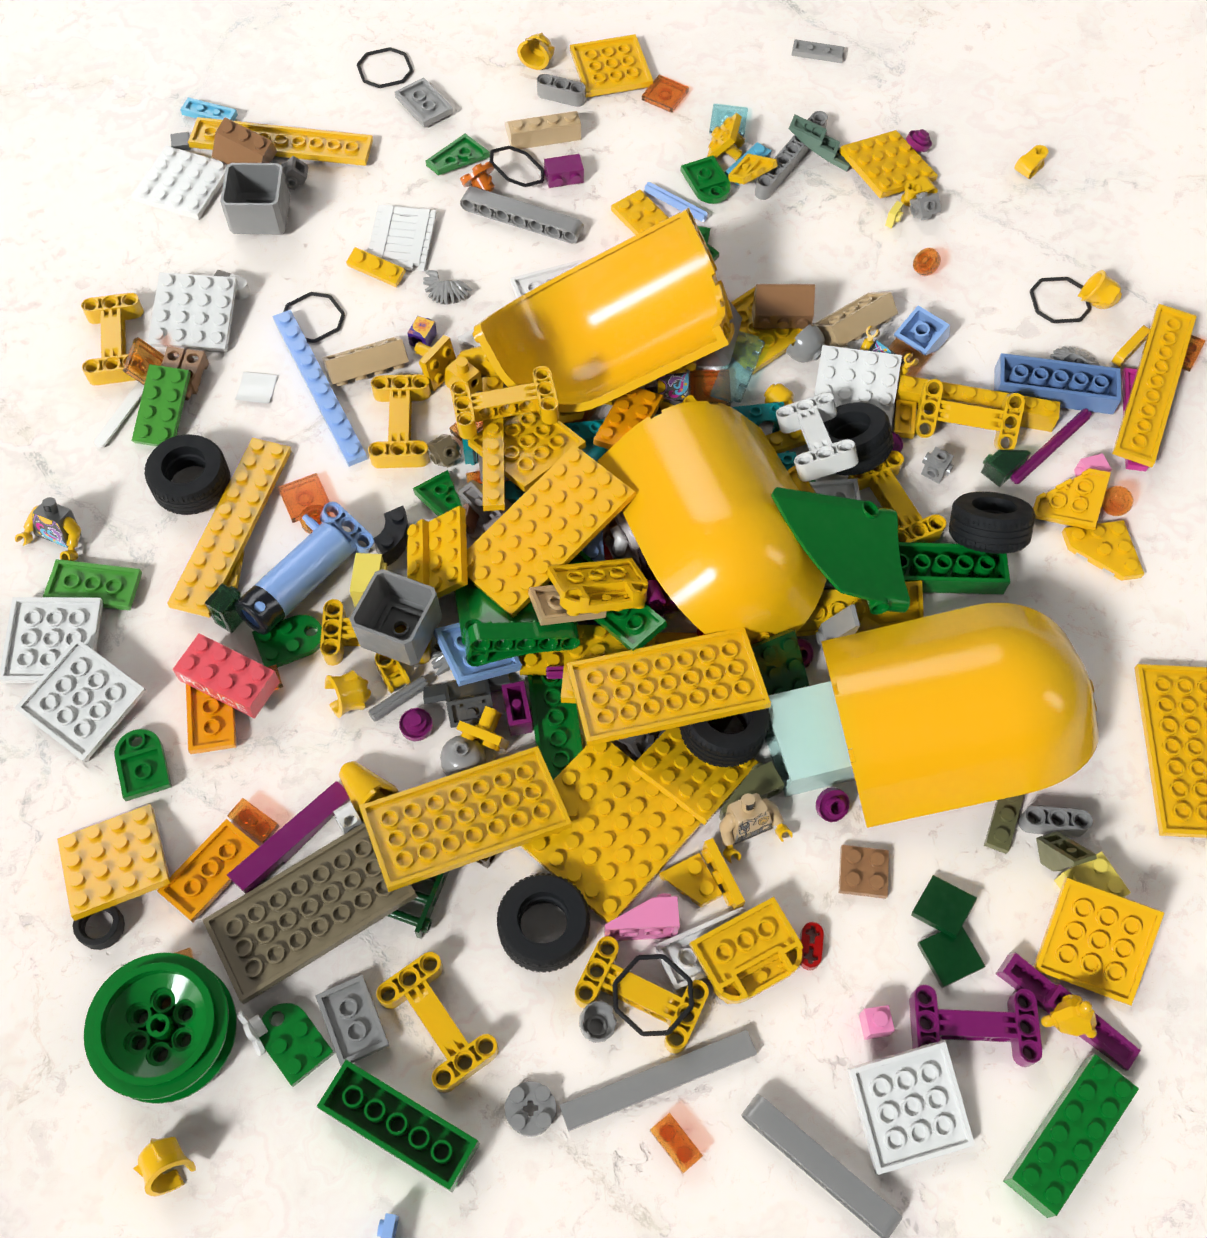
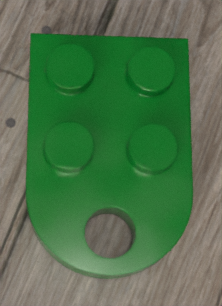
[680,155,731,204]
[252,615,322,670]
[114,729,172,801]
[259,1003,335,1087]

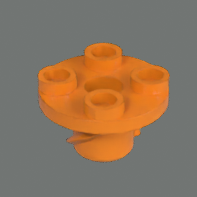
[460,161,495,192]

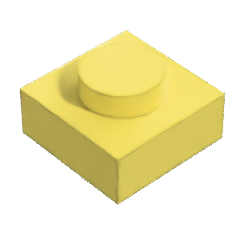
[885,201,903,228]

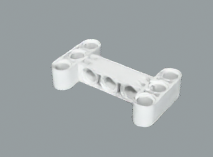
[776,393,859,482]

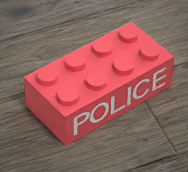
[173,633,280,719]

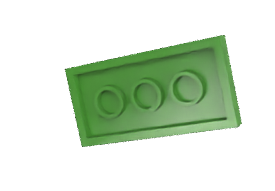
[131,364,191,446]
[43,559,142,611]

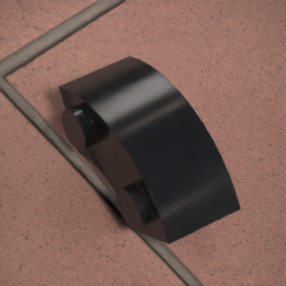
[373,505,409,566]

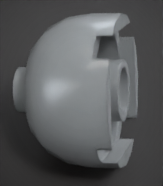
[786,323,825,363]
[440,735,486,776]

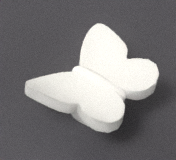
[236,1011,268,1056]

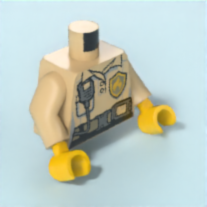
[719,793,793,863]

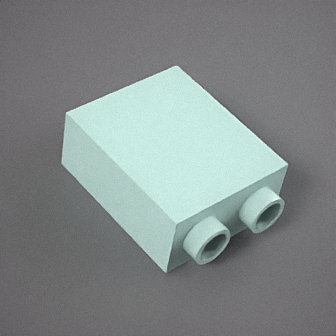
[766,681,855,797]

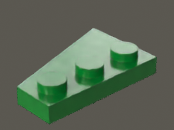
[425,133,490,175]
[413,470,462,516]

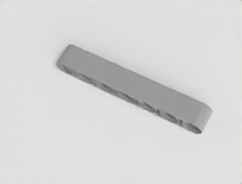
[755,111,828,200]
[460,187,584,244]
[741,1094,902,1238]

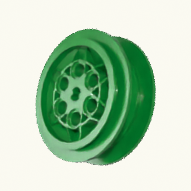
[84,953,237,1104]

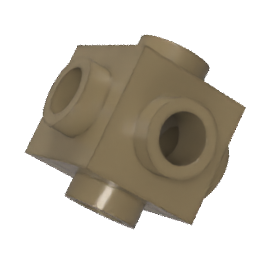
[427,434,462,468]

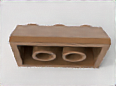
[212,117,277,165]
[752,284,815,329]

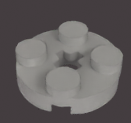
[505,1081,556,1137]

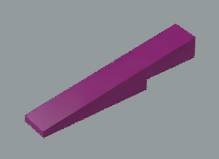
[227,781,350,894]
[995,952,1141,1071]

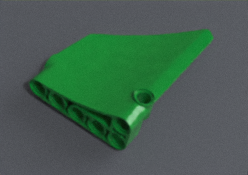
[771,487,910,615]
[454,579,580,666]

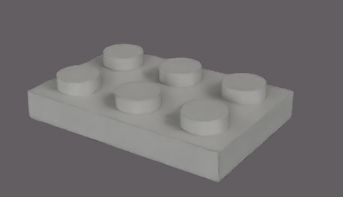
[395,77,453,128]
[315,975,390,1066]

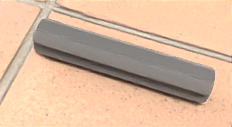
[368,676,429,721]

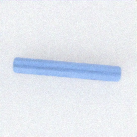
[644,182,708,222]

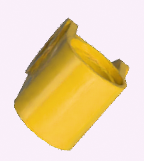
[1014,145,1049,179]
[901,176,938,206]
[375,653,411,693]

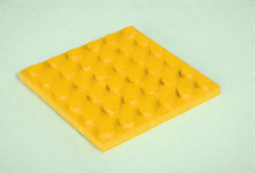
[520,742,702,923]

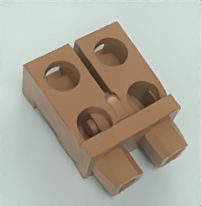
[161,346,209,401]

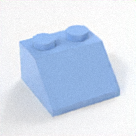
[894,305,950,356]

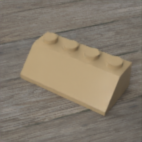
[505,111,581,149]
[811,292,898,348]
[322,336,409,386]

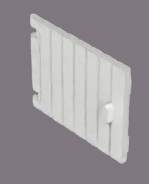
[367,205,437,272]

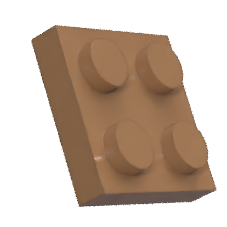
[838,845,889,899]

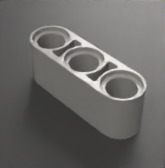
[537,74,585,107]
[1018,806,1093,837]

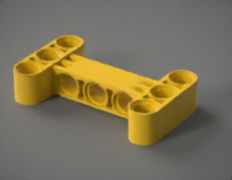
[81,293,146,385]
[450,366,560,439]
[368,374,431,468]
[915,379,1025,452]
[847,451,947,543]
[320,599,432,666]
[575,936,709,1054]
[376,952,498,1093]

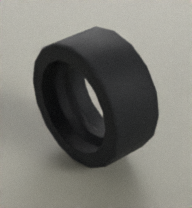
[72,906,125,950]

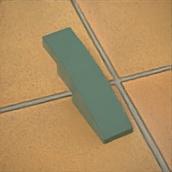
[788,114,850,172]

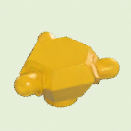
[1041,995,1097,1038]

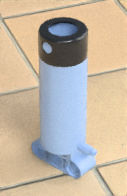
[235,502,374,635]

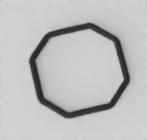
[357,47,413,88]
[490,145,544,187]
[1030,277,1092,323]
[283,292,345,343]
[612,954,694,1037]

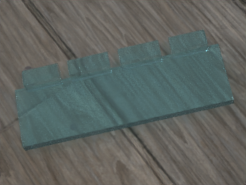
[710,331,765,403]

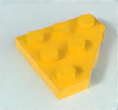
[1033,468,1111,531]
[1062,520,1144,581]

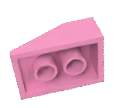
[604,893,680,941]

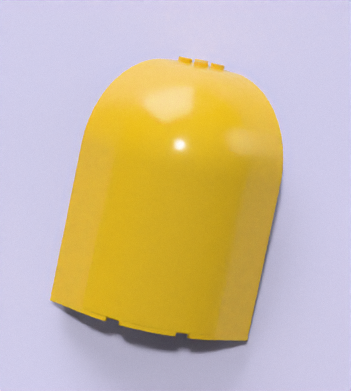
[473,208,734,413]
[598,401,826,645]
[821,603,1099,828]

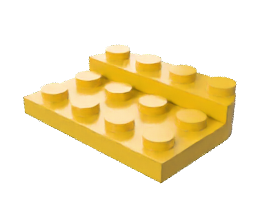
[407,506,468,598]
[547,558,648,616]
[689,897,803,1004]

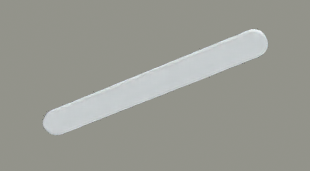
[94,369,148,448]

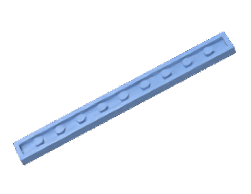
[272,309,367,467]

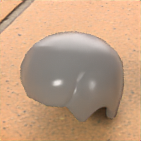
[579,1000,617,1043]

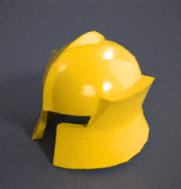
[517,33,555,70]
[1078,270,1122,309]
[325,670,371,718]
[133,1137,196,1197]

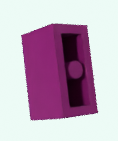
[544,154,584,188]
[501,681,533,737]

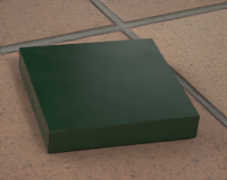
[911,875,977,939]
[917,927,986,988]

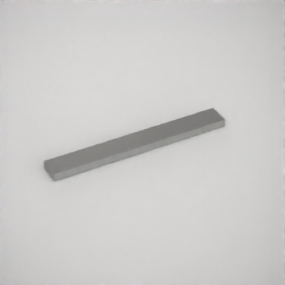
[559,1030,757,1132]

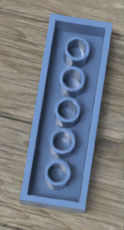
[994,353,1121,415]

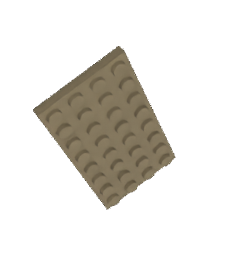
[203,823,418,1004]

